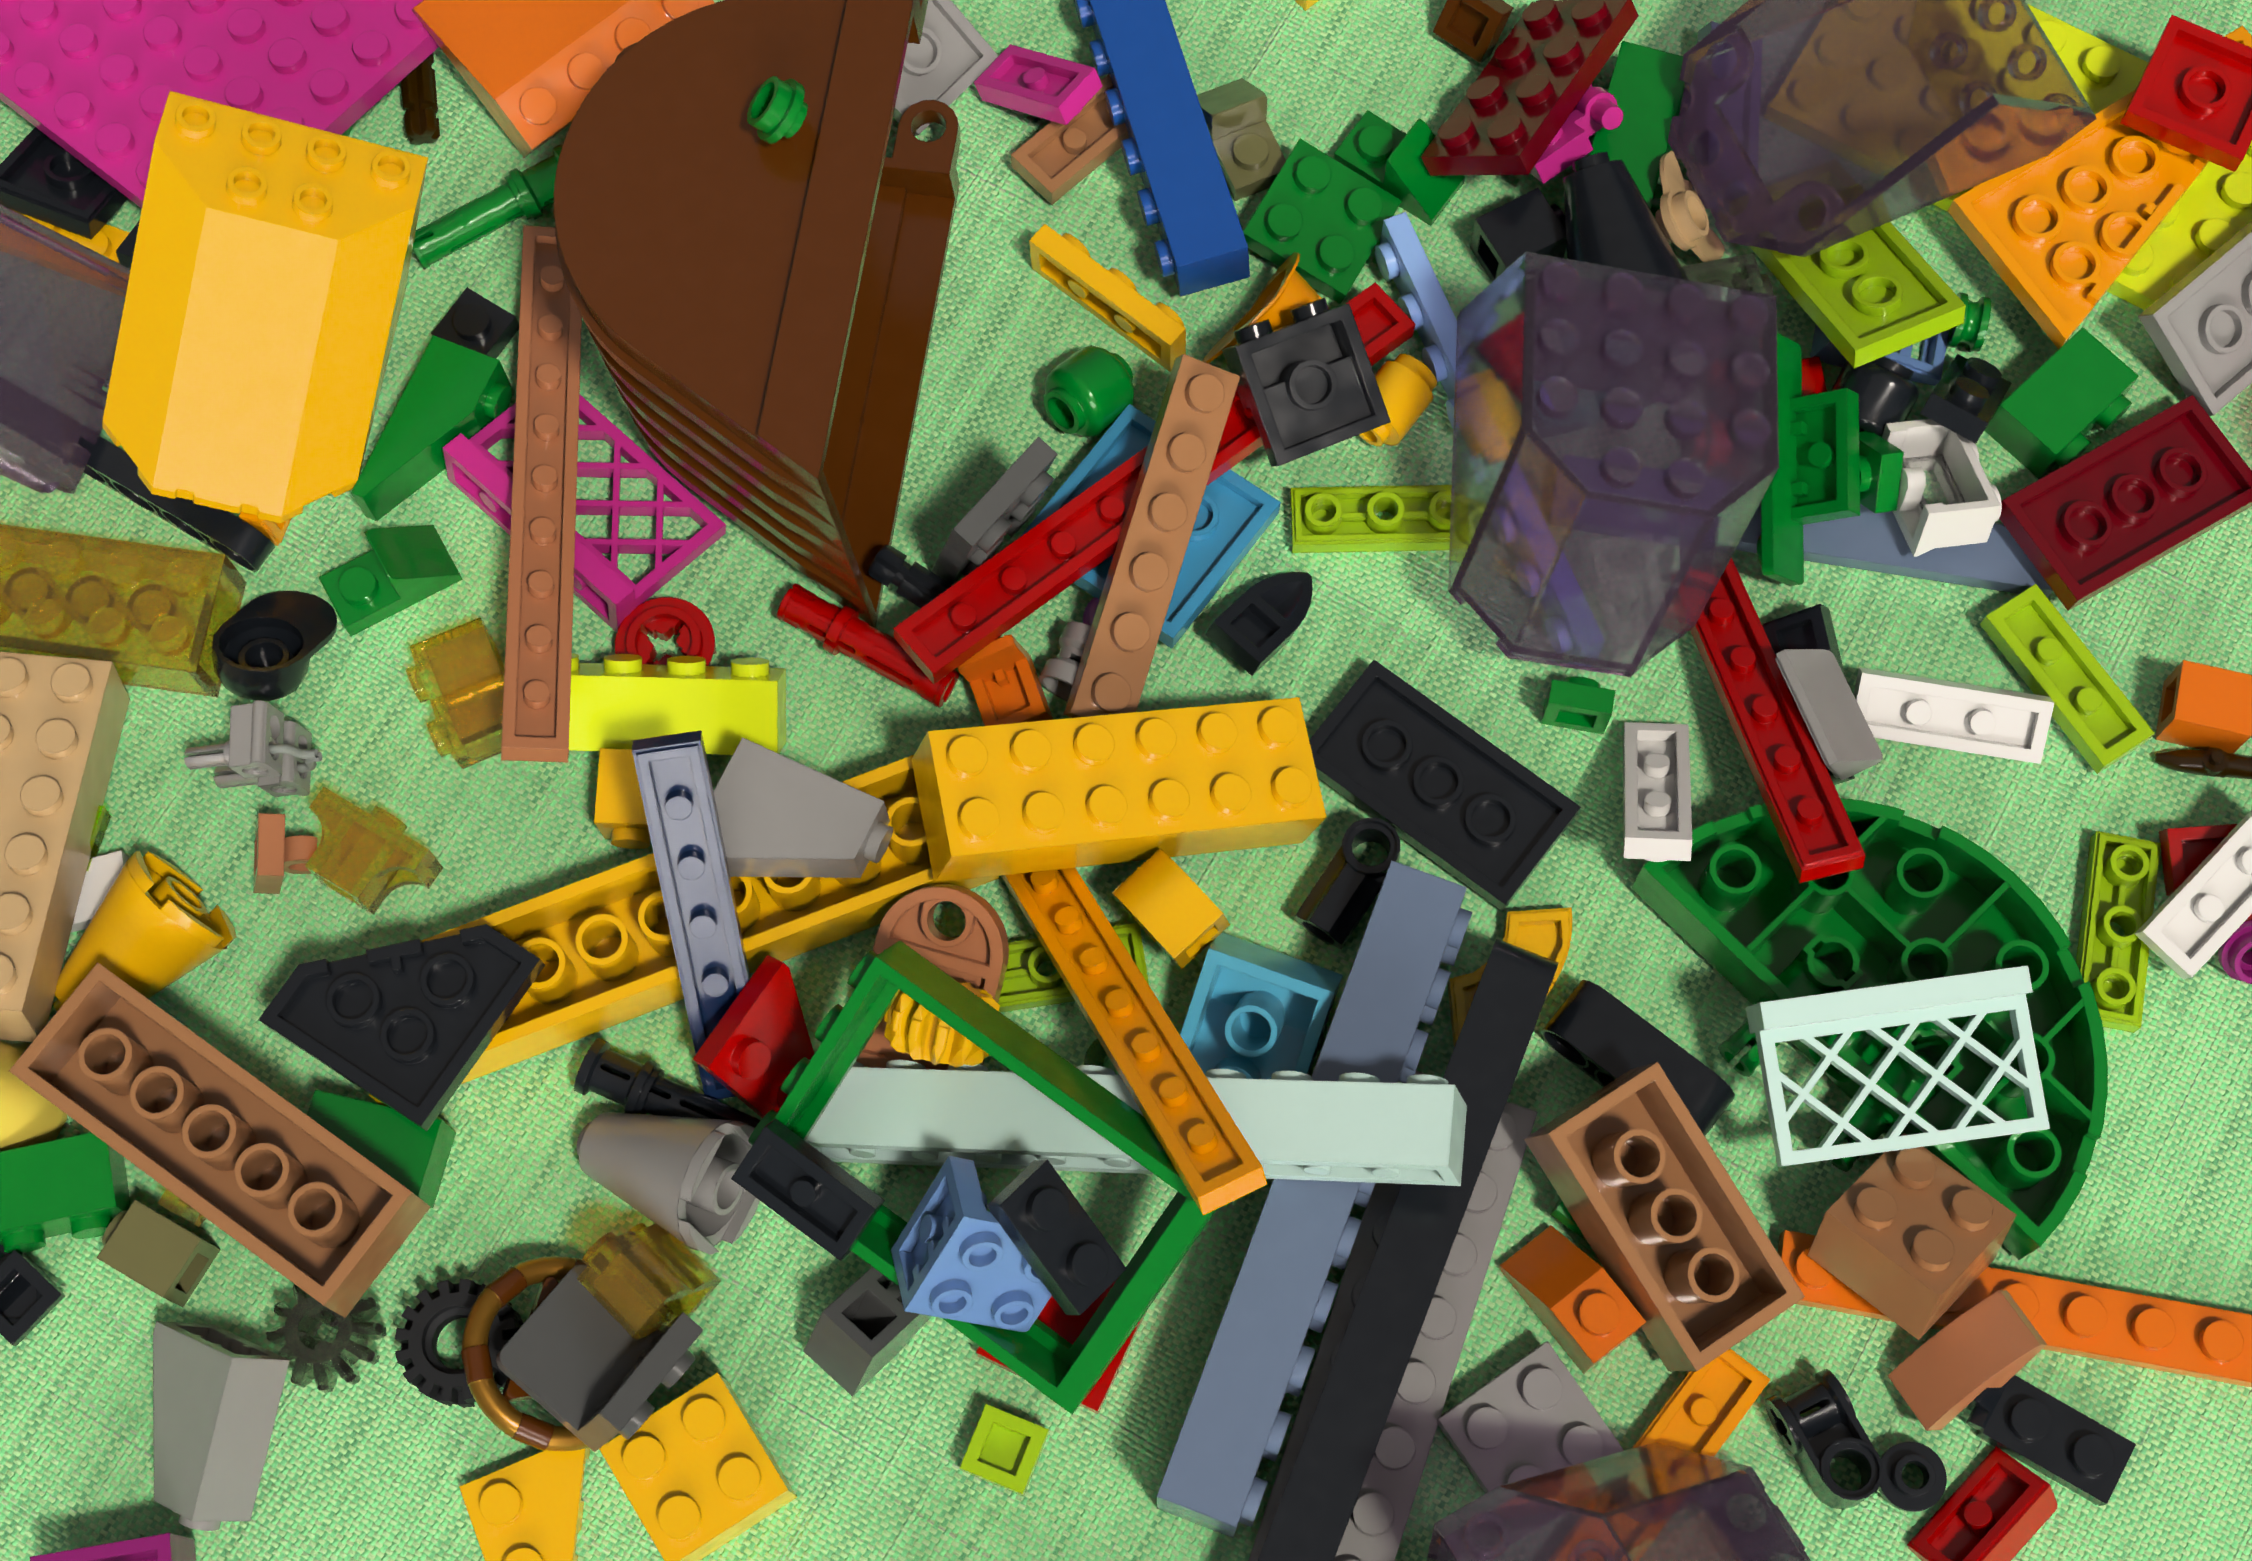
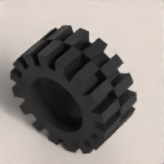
[395,1279,523,1408]

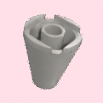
[577,1112,760,1255]

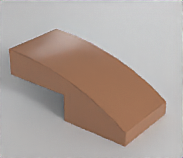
[1887,1290,2047,1431]

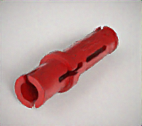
[777,583,959,708]

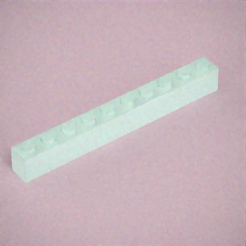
[805,1060,1467,1186]

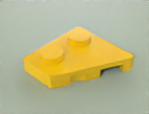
[459,1448,590,1561]

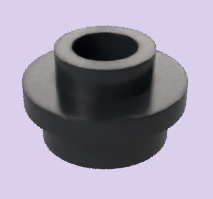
[1878,1442,1947,1512]

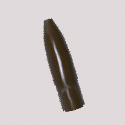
[2155,748,2252,779]

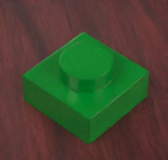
[1859,431,1904,513]
[1541,676,1616,734]

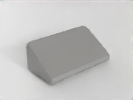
[1775,649,1883,781]

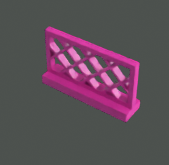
[443,394,726,633]

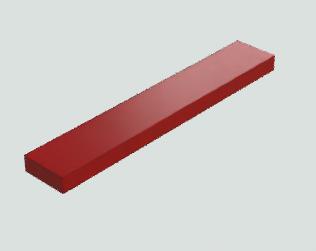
[1670,556,1866,883]

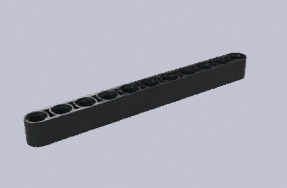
[1257,939,1559,1561]

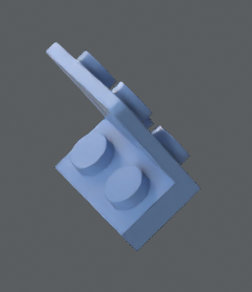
[891,1156,1052,1332]

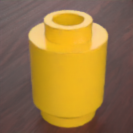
[1359,354,1437,447]

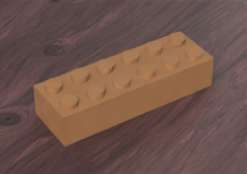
[9,963,431,1318]

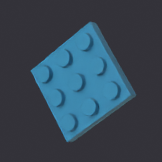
[1020,404,1281,649]

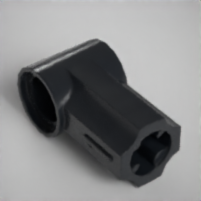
[1295,818,1400,950]

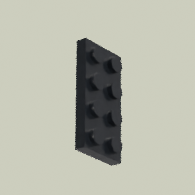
[1309,660,1581,912]

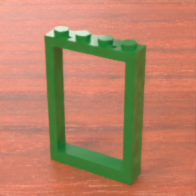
[748,940,1217,1414]

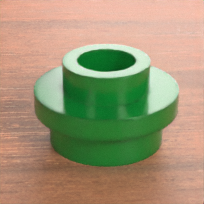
[747,76,808,144]

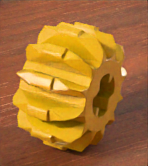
[884,982,1000,1068]

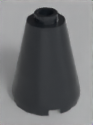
[1563,152,1693,331]

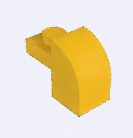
[1111,848,1230,969]

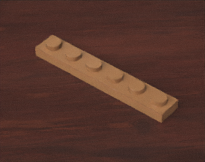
[1063,354,1240,718]

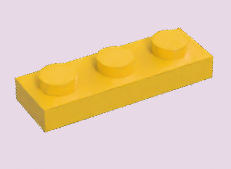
[1029,224,1186,372]

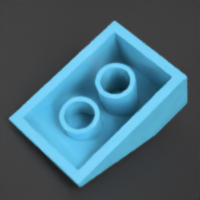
[1180,932,1343,1079]

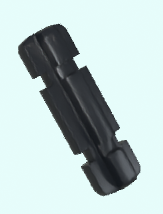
[868,545,953,608]

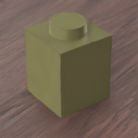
[97,1200,220,1307]

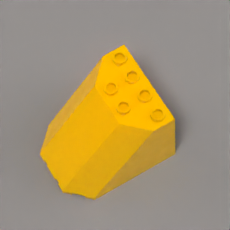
[102,91,428,524]

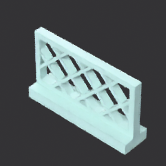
[1746,965,2050,1167]

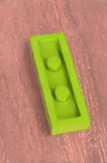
[1980,584,2155,774]

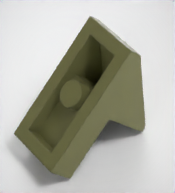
[1197,78,1286,201]

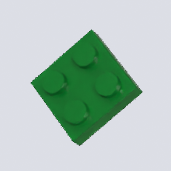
[1243,138,1402,304]

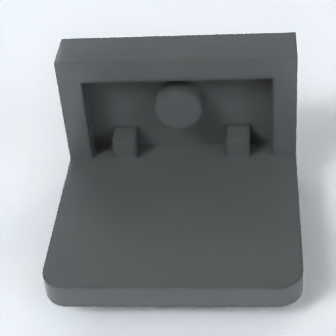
[496,1265,703,1452]

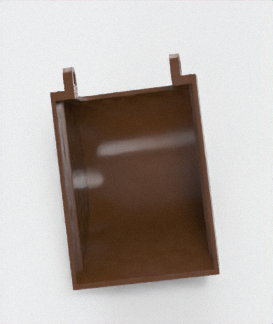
[554,0,961,628]

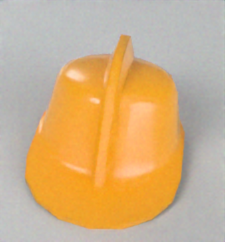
[1203,252,1322,364]

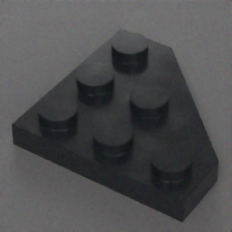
[258,924,545,1131]

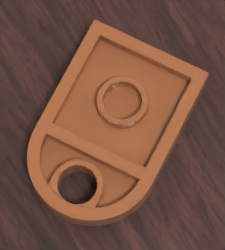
[856,884,1009,1070]

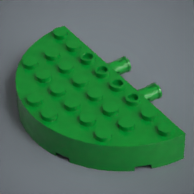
[1632,798,2108,1260]

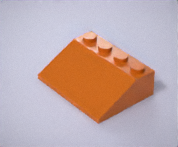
[412,0,715,158]

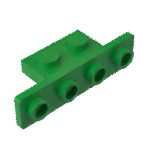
[1755,331,1860,586]

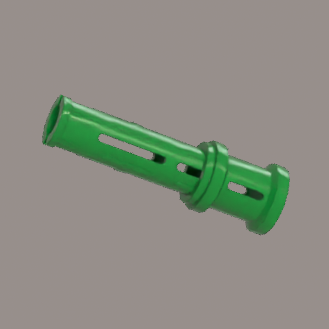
[413,144,562,269]

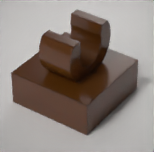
[1433,0,1514,63]

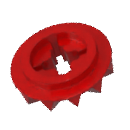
[615,597,716,666]

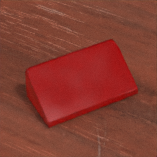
[1907,1446,2058,1561]

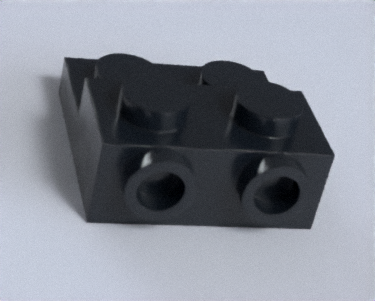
[1222,298,1391,467]

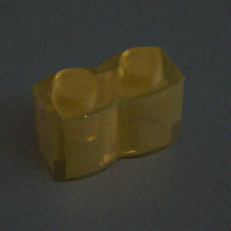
[406,617,505,769]
[577,1223,721,1339]

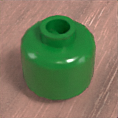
[1043,345,1134,438]

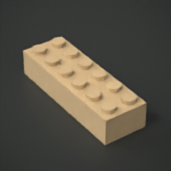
[0,652,130,1042]

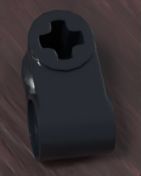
[1765,1369,1883,1510]

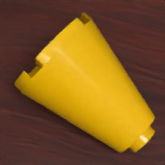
[53,850,236,1011]

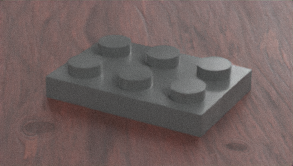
[931,437,1057,585]

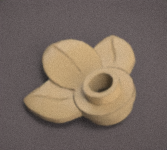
[1655,150,1725,265]

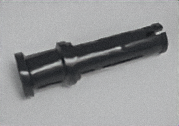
[574,1038,761,1128]

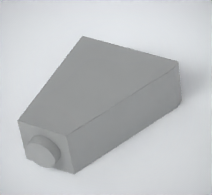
[714,737,893,878]
[153,1321,290,1531]

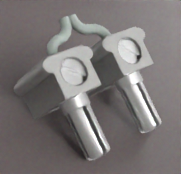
[184,700,322,797]

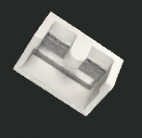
[1882,419,2002,557]

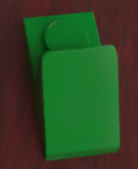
[1333,110,1465,226]
[319,525,463,636]

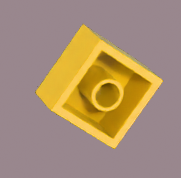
[599,1372,797,1561]

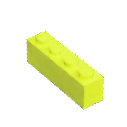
[569,653,786,755]

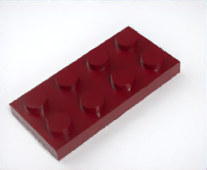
[1421,0,1639,176]
[1999,395,2252,611]

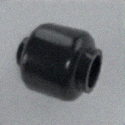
[1831,357,1919,437]

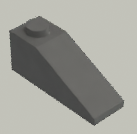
[803,1267,932,1397]

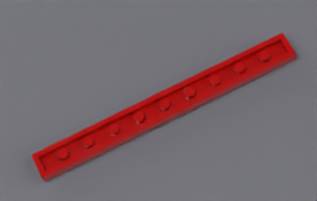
[893,282,1416,684]

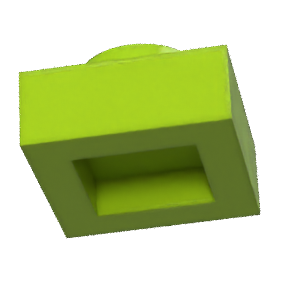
[960,1404,1050,1496]

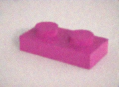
[974,44,1103,125]

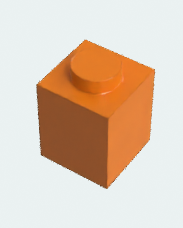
[2155,660,2252,754]

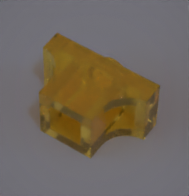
[305,787,443,915]

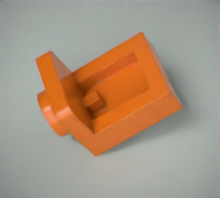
[957,635,1053,726]

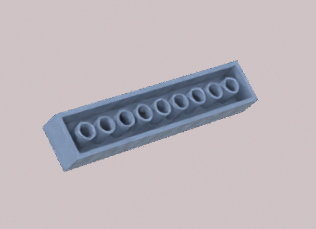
[1157,860,1473,1538]

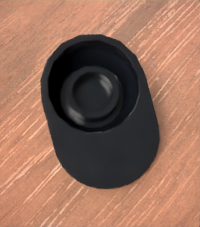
[212,591,337,701]

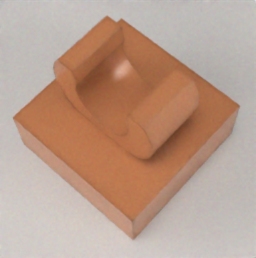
[253,813,317,894]

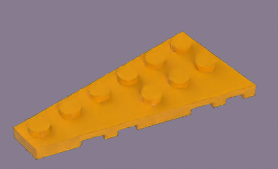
[1948,25,2252,350]

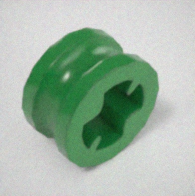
[1947,293,1991,352]

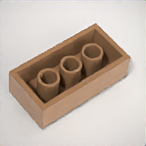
[1524,1062,1805,1371]

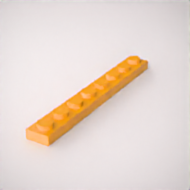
[1001,868,1267,1216]

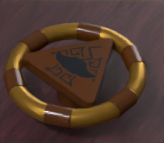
[461,1256,647,1452]

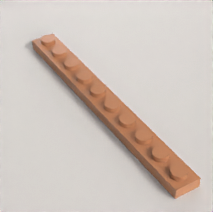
[501,225,582,763]

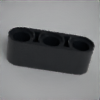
[1541,980,1735,1136]

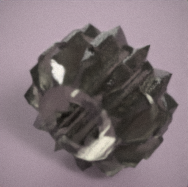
[266,1284,387,1393]

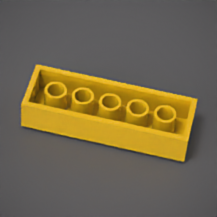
[911,697,1327,883]

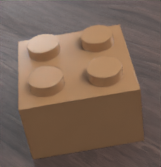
[1807,1133,2017,1340]

